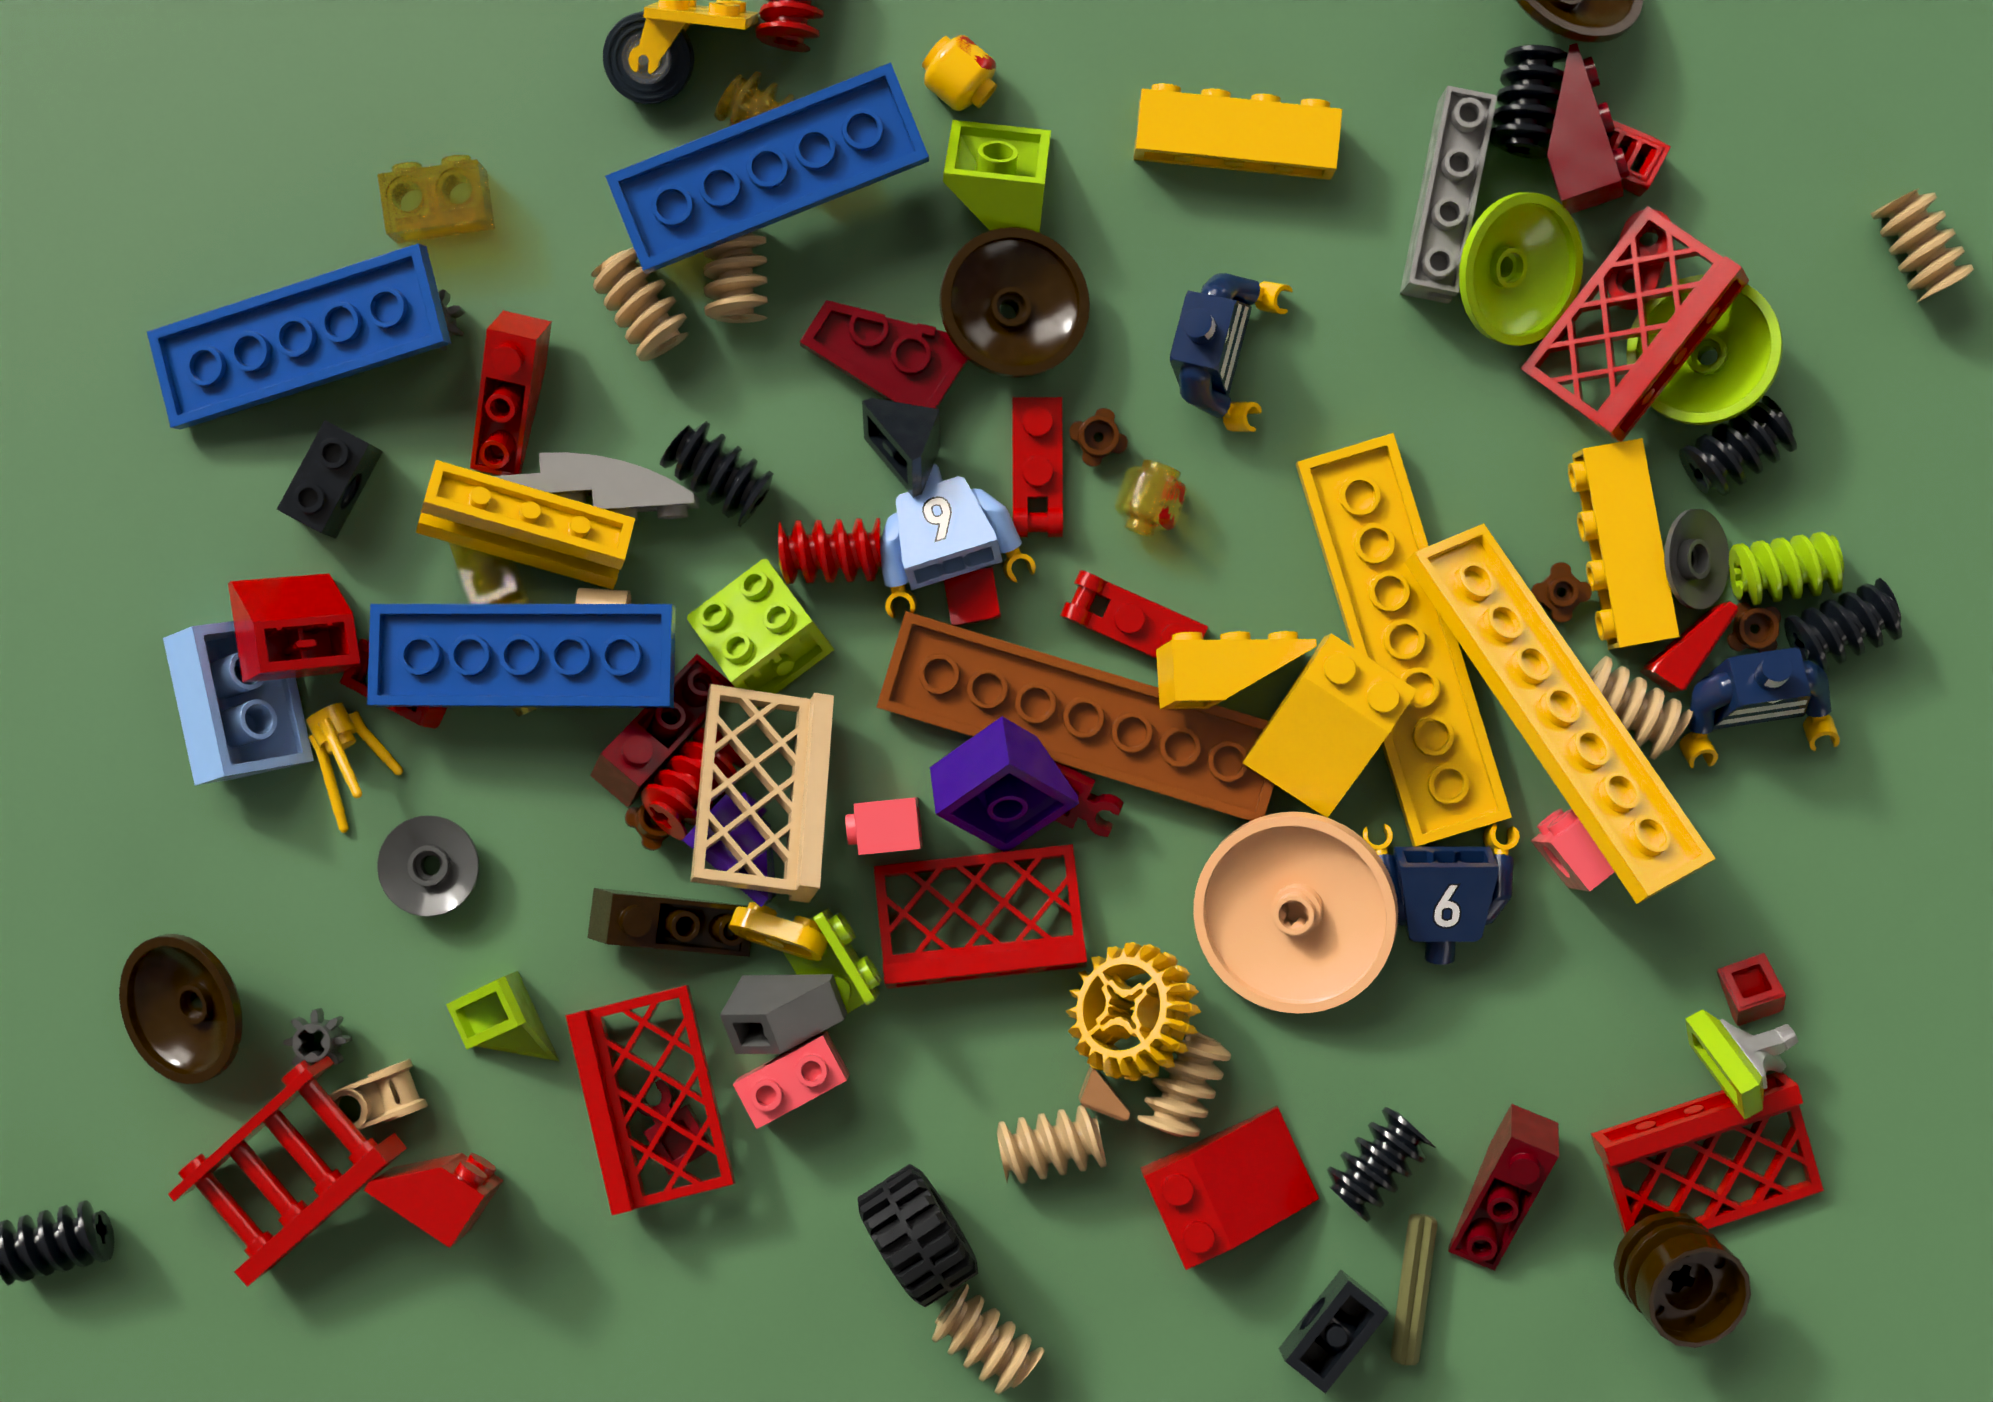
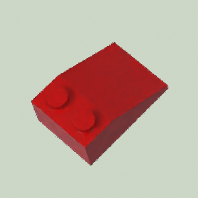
[1140,1106,1319,1270]

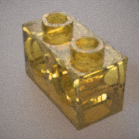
[377,155,495,244]

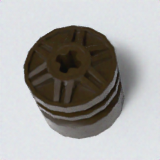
[1613,1211,1751,1348]

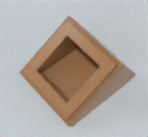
[1078,1066,1130,1122]

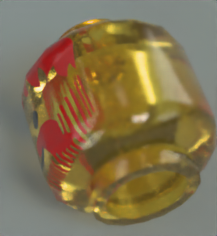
[1114,459,1187,538]

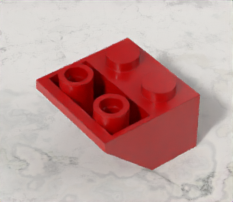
[228,573,360,683]

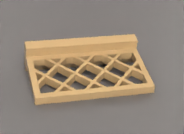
[690,684,834,903]

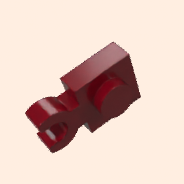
[1054,761,1124,837]
[634,1079,714,1175]

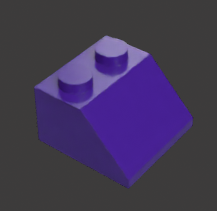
[930,716,1079,852]

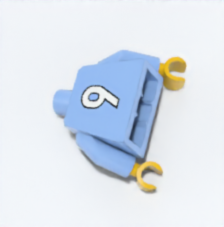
[880,464,1036,618]

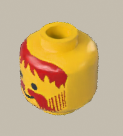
[922,35,997,111]

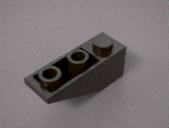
[587,888,751,957]

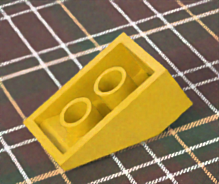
[1242,633,1418,818]

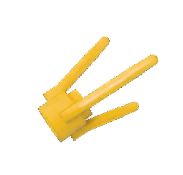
[306,703,403,833]

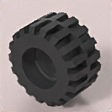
[857,1164,978,1308]

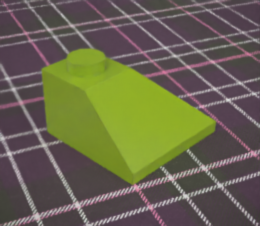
[943,120,1051,233]

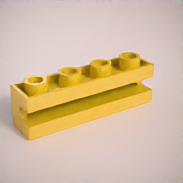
[1133,83,1343,180]
[1568,438,1680,650]
[415,460,635,590]

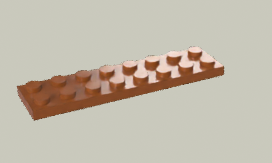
[876,611,1274,821]

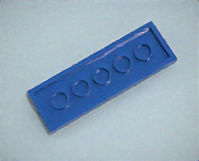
[605,62,929,274]
[147,243,452,430]
[367,604,676,708]

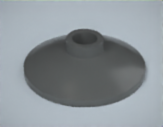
[1664,509,1729,609]
[377,815,479,916]

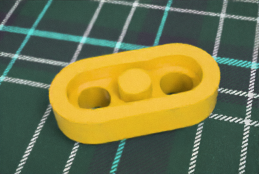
[728,902,828,961]

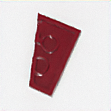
[799,300,968,409]

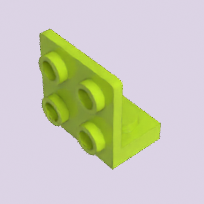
[687,559,835,708]
[783,908,883,1014]

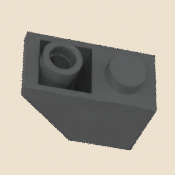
[720,974,847,1054]

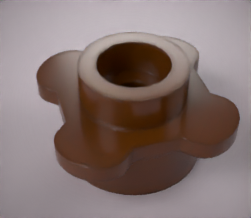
[1069,408,1128,467]
[1531,562,1592,623]
[1727,602,1781,653]
[625,804,685,851]

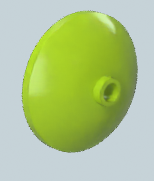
[1459,192,1583,346]
[1626,274,1783,425]

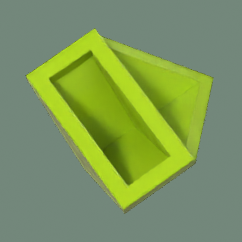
[446,971,559,1061]

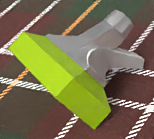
[1685,1009,1798,1119]

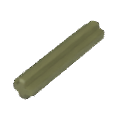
[1390,1213,1438,1365]

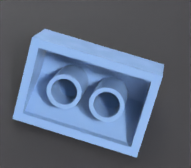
[163,621,314,786]

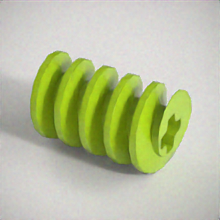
[1728,532,1844,605]

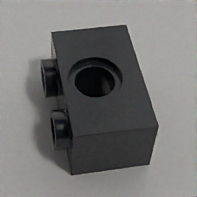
[276,420,383,539]
[1278,1270,1389,1394]

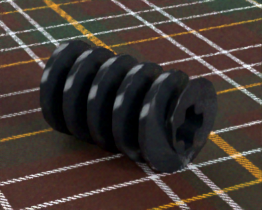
[1489,45,1568,159]
[1679,396,1797,496]
[660,421,774,527]
[1784,578,1902,670]
[1327,1107,1436,1222]
[0,1200,115,1285]

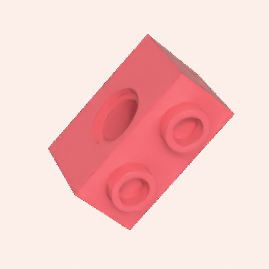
[845,797,923,855]
[1531,808,1615,892]
[733,1030,850,1129]

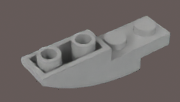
[493,452,700,521]

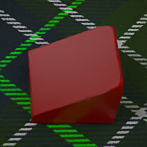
[944,567,1001,626]
[1717,953,1786,1026]

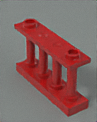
[168,1056,407,1287]

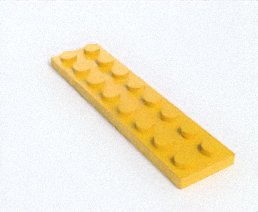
[1296,433,1512,847]
[1405,523,1716,904]

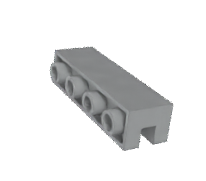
[1400,86,1497,304]

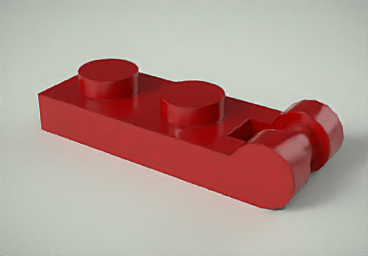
[1012,397,1063,537]
[1060,570,1208,660]

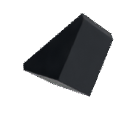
[862,398,941,498]

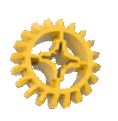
[1066,942,1201,1081]

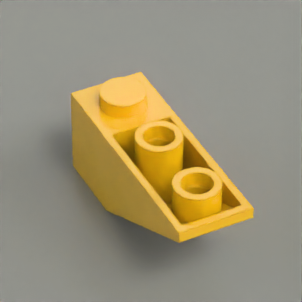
[1156,631,1317,709]

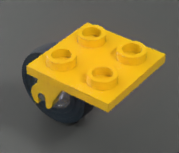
[603,0,759,104]

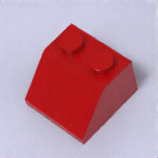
[363,1153,504,1248]

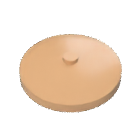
[1193,812,1398,1014]

